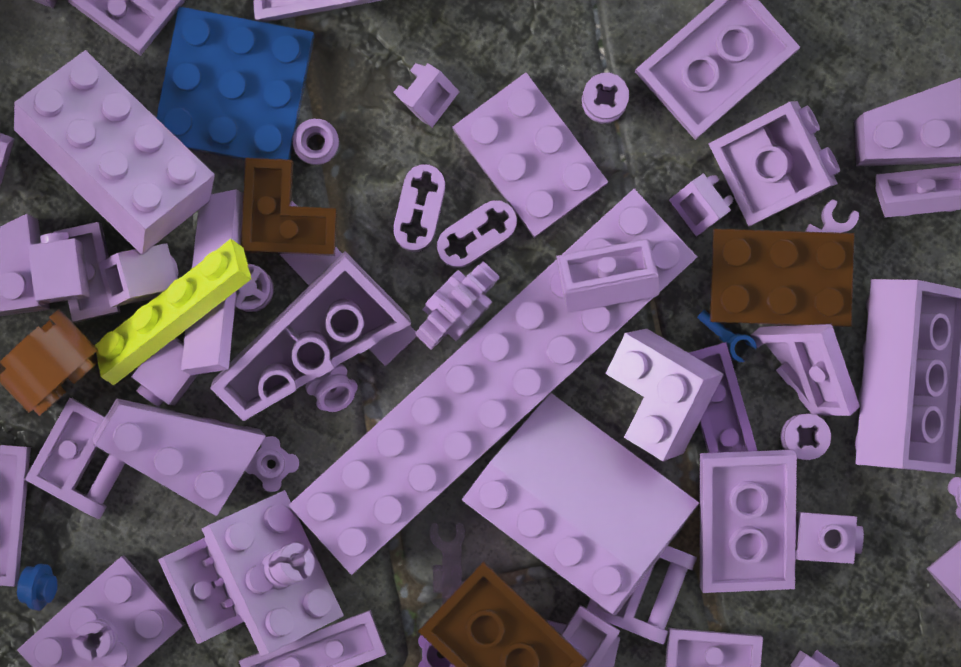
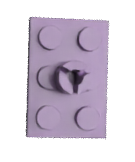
[202,490,344,657]
[17,556,185,667]

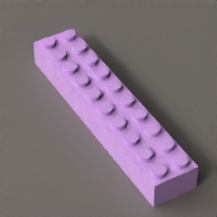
[288,189,697,575]

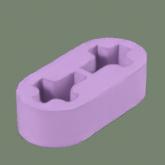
[393,164,445,252]
[437,201,517,268]

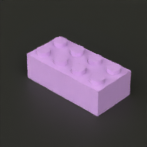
[14,50,215,255]

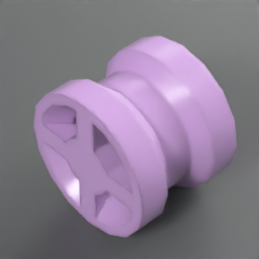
[582,73,629,124]
[235,264,274,312]
[780,413,831,460]

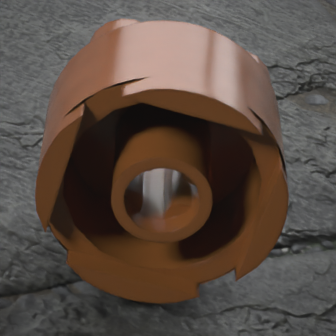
[0,309,98,416]

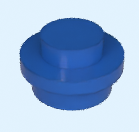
[17,563,58,611]

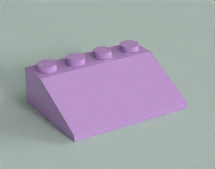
[462,393,699,615]

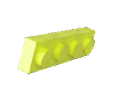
[95,239,251,385]

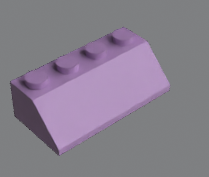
[855,279,961,474]

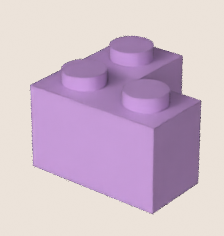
[606,329,724,461]

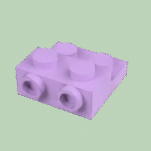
[709,101,840,226]

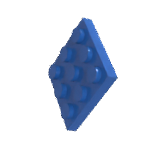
[156,6,315,160]

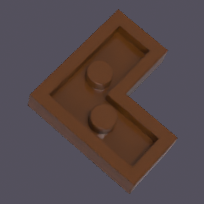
[241,158,337,256]

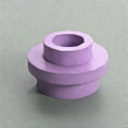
[293,119,339,165]

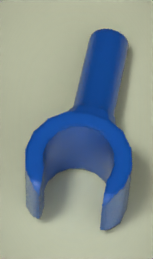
[697,309,757,362]

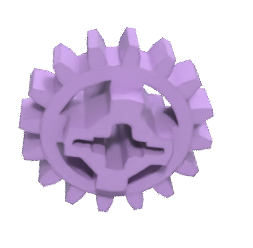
[415,261,500,350]

